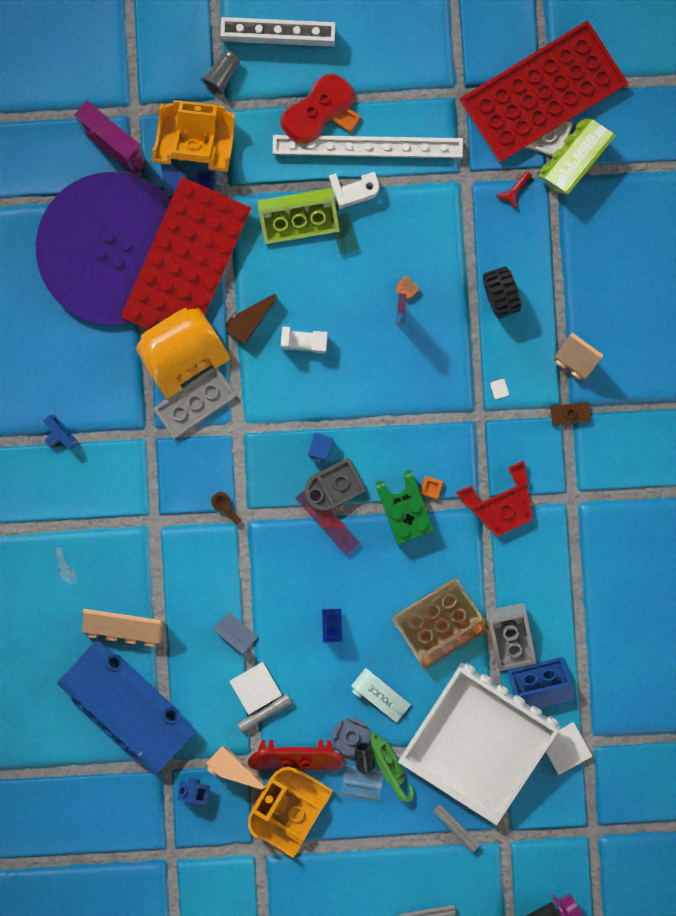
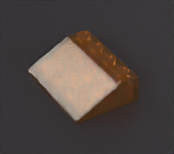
[391,577,489,670]

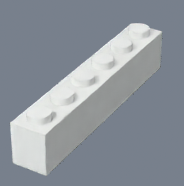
[220,17,335,47]

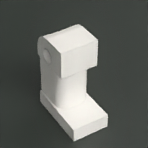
[329,172,379,209]
[281,326,328,353]

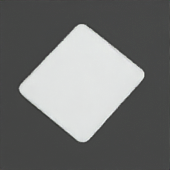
[490,379,509,399]

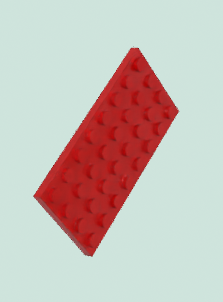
[459,20,628,163]
[121,176,252,329]

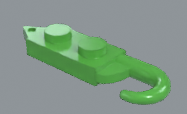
[370,732,415,802]

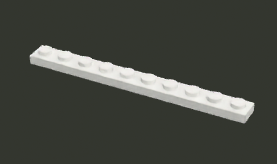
[273,135,463,159]

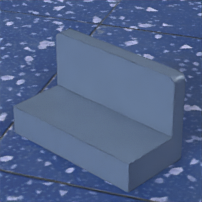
[213,613,257,654]

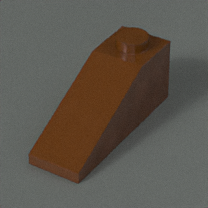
[225,294,278,345]

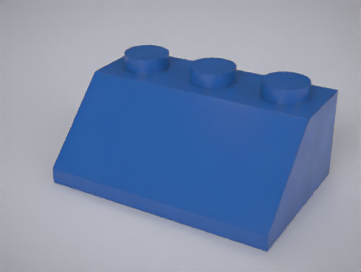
[507,657,575,708]

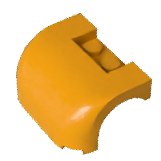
[152,100,235,172]
[135,308,231,399]
[248,767,334,858]

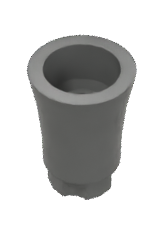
[201,51,240,94]

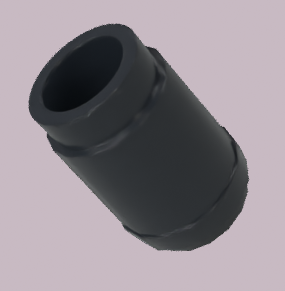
[354,742,375,774]

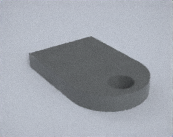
[304,457,366,511]

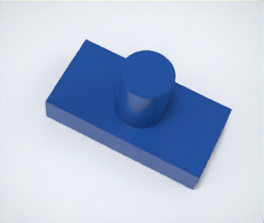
[43,414,79,449]

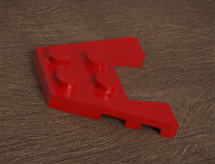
[456,460,532,537]

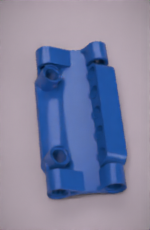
[57,639,197,776]

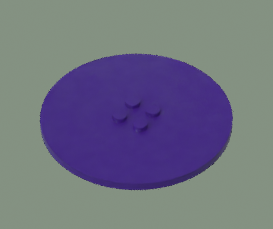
[36,172,171,325]

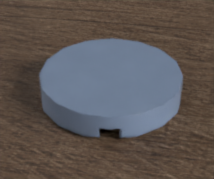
[332,718,371,757]

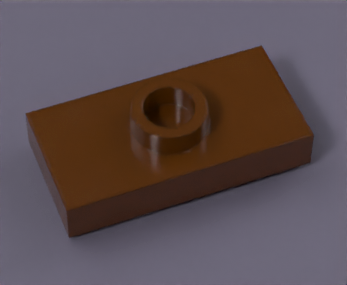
[550,402,591,426]

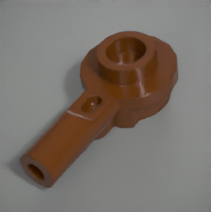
[211,492,242,526]

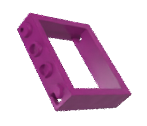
[74,100,146,174]

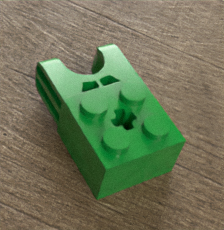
[376,470,434,545]

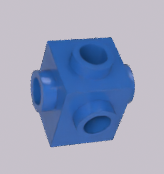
[177,778,210,807]

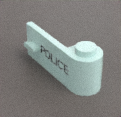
[351,668,411,723]

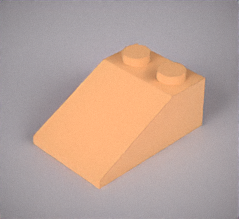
[553,333,603,380]
[206,745,266,789]

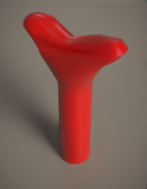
[496,171,532,208]

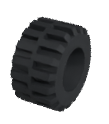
[483,266,521,319]

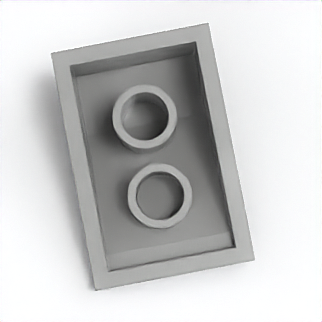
[486,603,537,672]

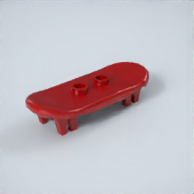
[248,740,344,771]

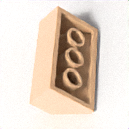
[82,609,164,647]

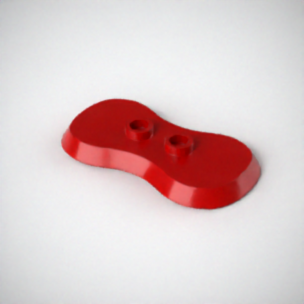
[280,73,355,144]

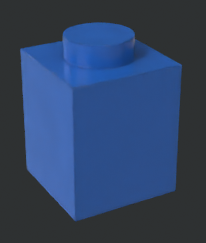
[308,433,333,463]

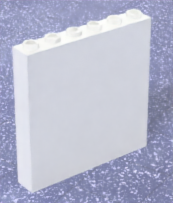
[398,663,560,825]

